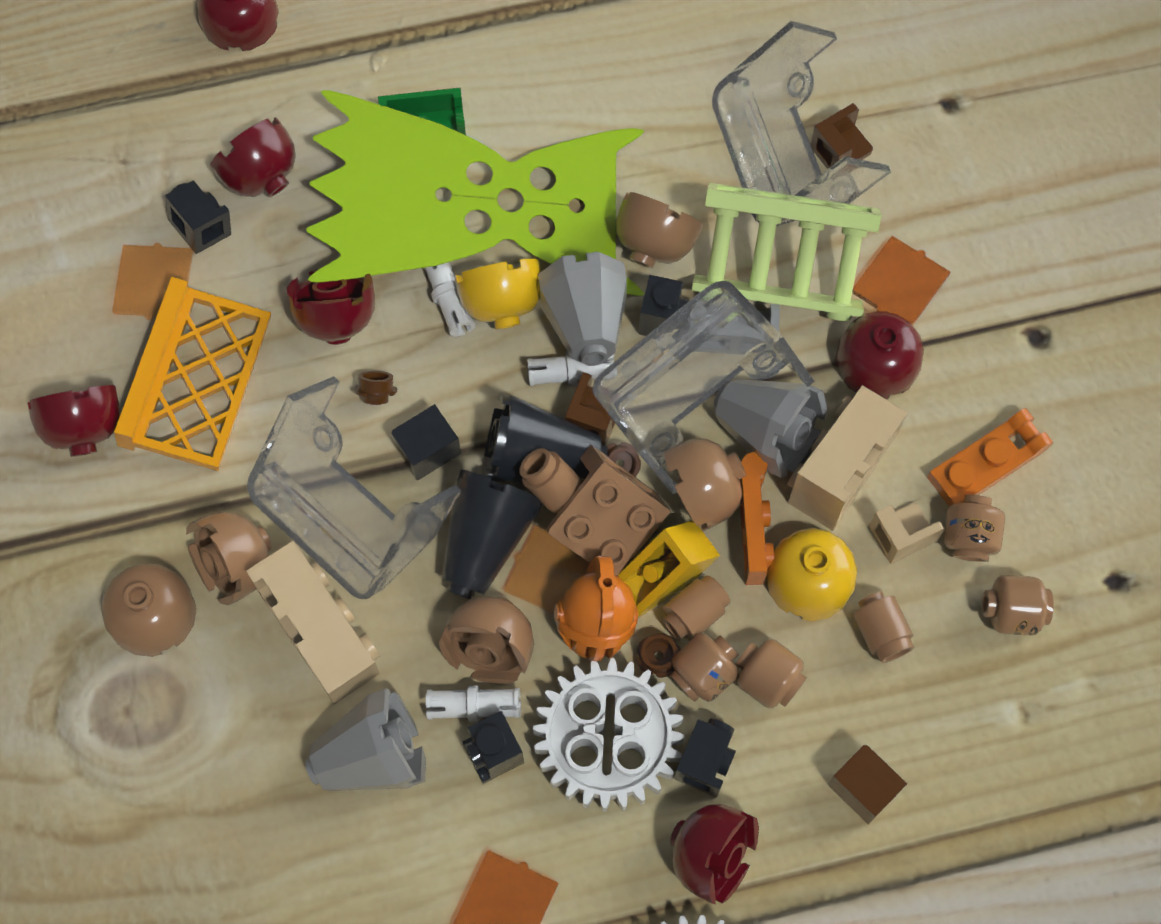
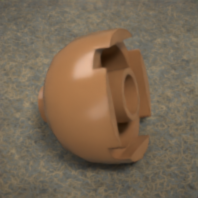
[616,192,703,269]
[664,439,747,531]
[186,512,271,605]
[101,563,197,657]
[439,597,534,684]

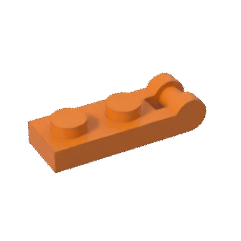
[927,408,1054,506]
[740,452,774,585]

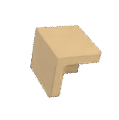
[869,503,944,564]

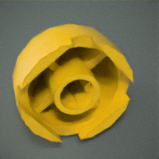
[454,259,541,330]
[766,528,857,621]

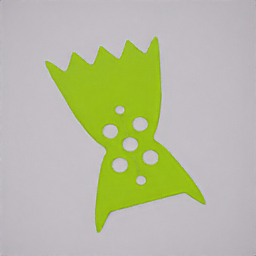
[306,90,644,296]

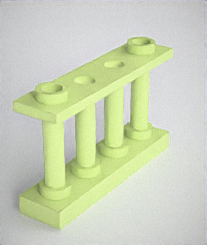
[692,183,882,321]

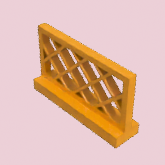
[114,277,271,471]

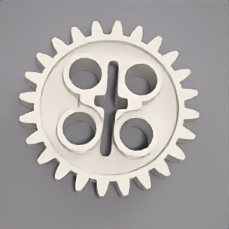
[533,658,685,812]

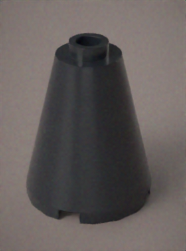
[482,393,608,481]
[442,469,542,599]

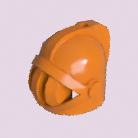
[554,556,638,661]

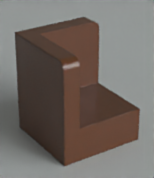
[810,103,873,177]
[565,372,623,446]
[828,745,908,825]

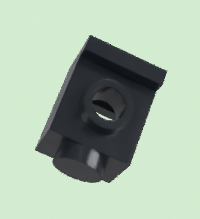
[165,180,232,254]
[639,275,689,343]
[462,711,524,784]
[674,718,736,798]

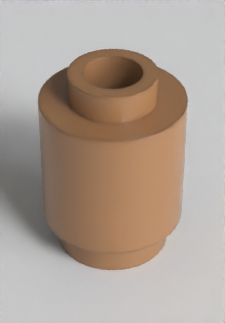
[520,448,583,513]
[662,575,730,641]
[853,592,915,663]

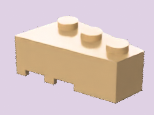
[787,385,908,531]
[246,540,380,704]

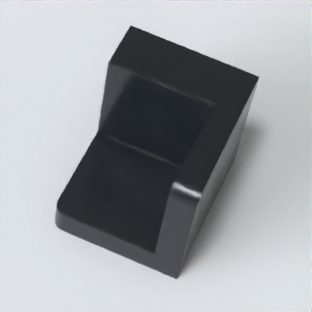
[391,404,461,480]

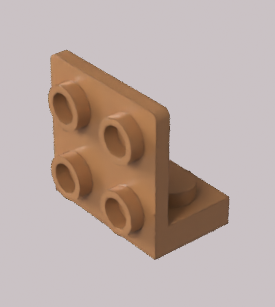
[547,445,671,576]

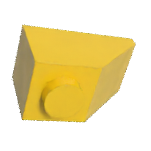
[618,521,721,617]

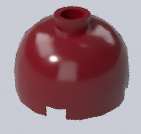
[197,0,279,51]
[210,117,296,197]
[286,268,375,345]
[835,311,924,399]
[27,385,120,457]
[670,804,759,905]

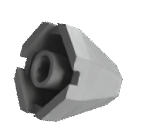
[538,252,627,366]
[714,379,828,478]
[305,688,426,791]

